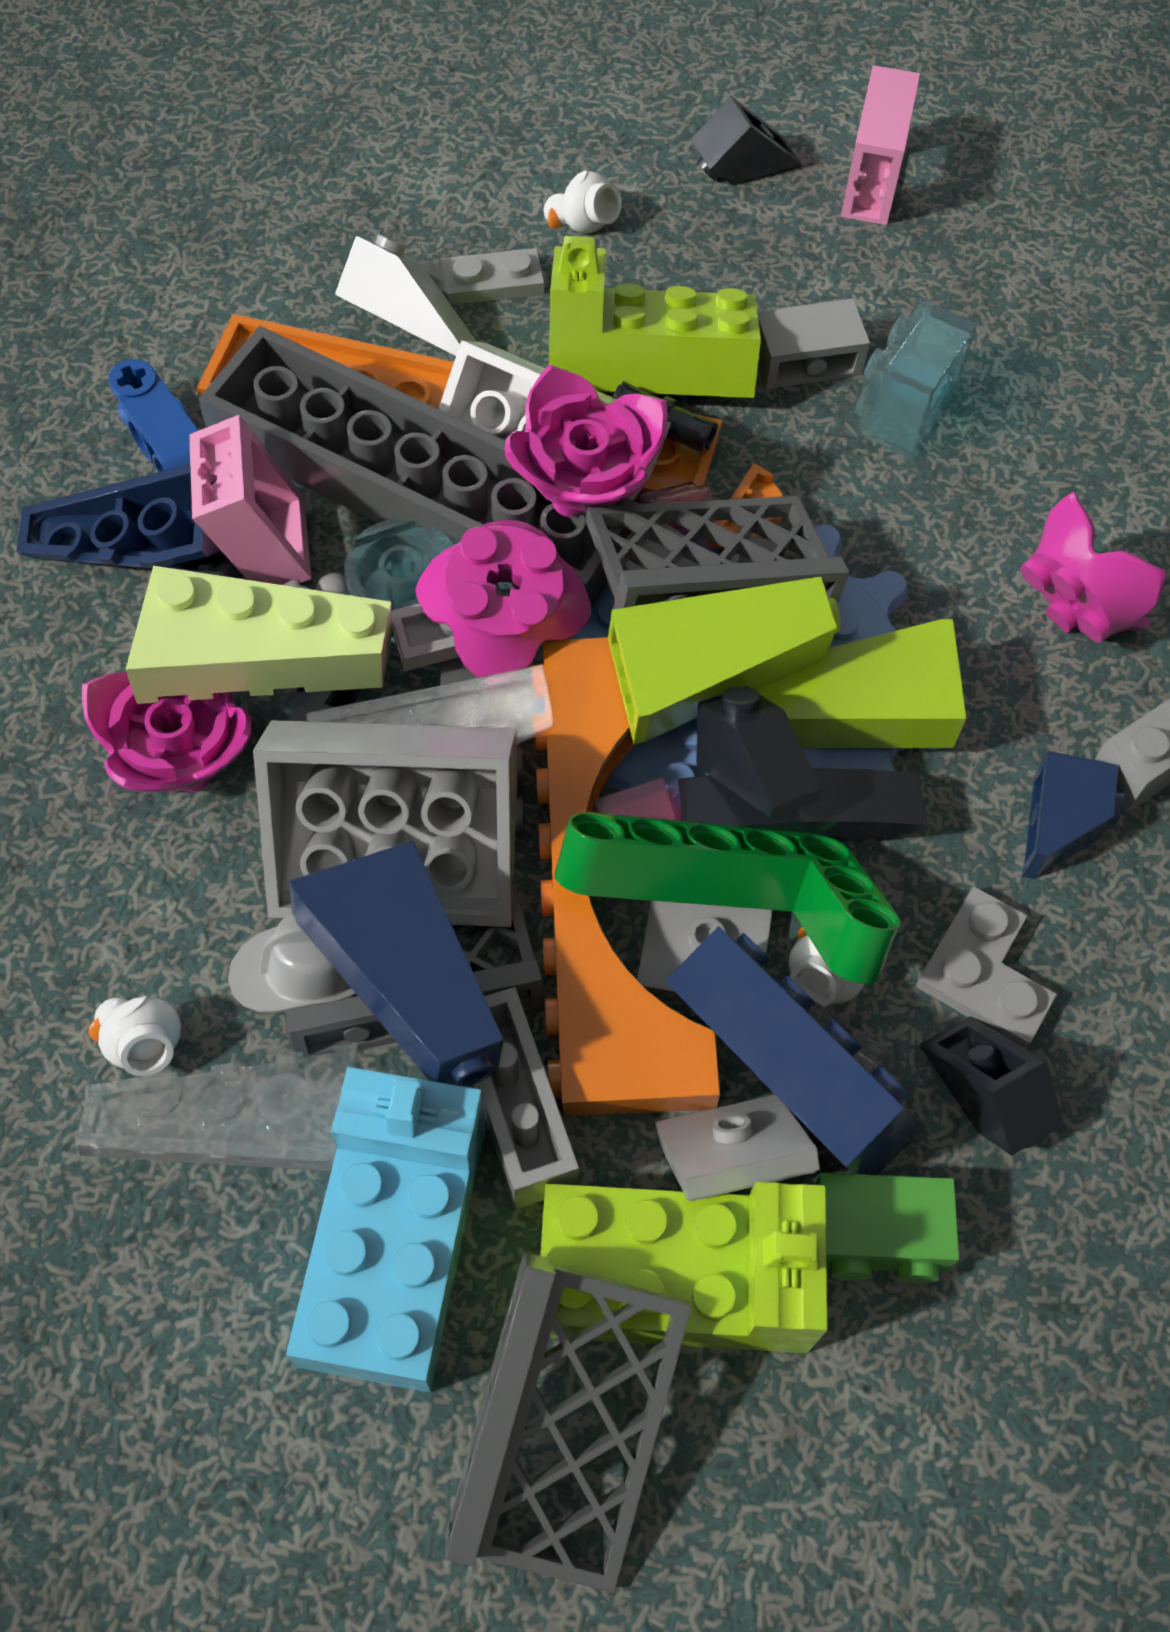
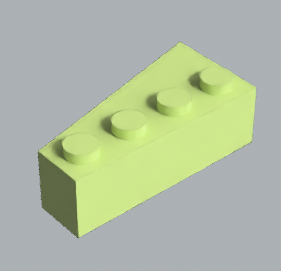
[126,566,392,704]

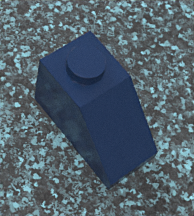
[1022,751,1125,879]

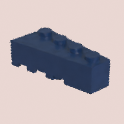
[665,926,925,1175]

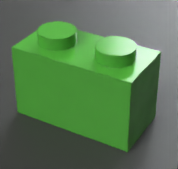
[813,1173,959,1284]

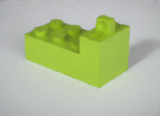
[549,236,761,398]
[540,1182,827,1353]

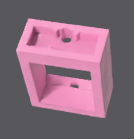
[841,65,920,225]
[189,415,311,585]

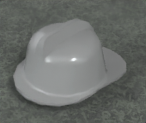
[228,913,356,1013]

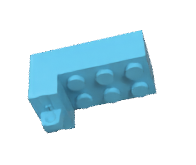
[286,1067,485,1392]

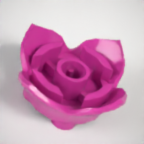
[504,364,668,517]
[1020,492,1166,643]
[416,520,592,687]
[82,672,252,793]

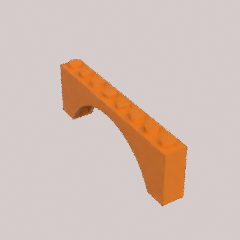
[532,637,720,1116]

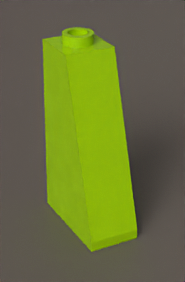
[608,577,841,744]
[756,619,967,748]

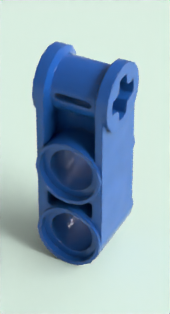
[108,359,199,472]

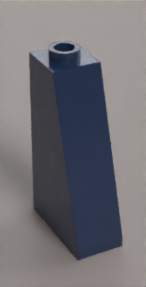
[289,841,504,1087]

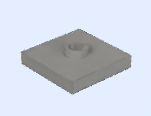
[637,901,772,1000]
[655,1095,820,1201]

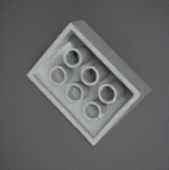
[253,720,517,927]

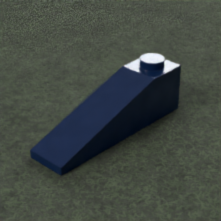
[16,464,220,568]

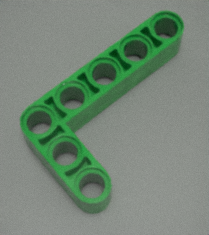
[555,812,901,984]

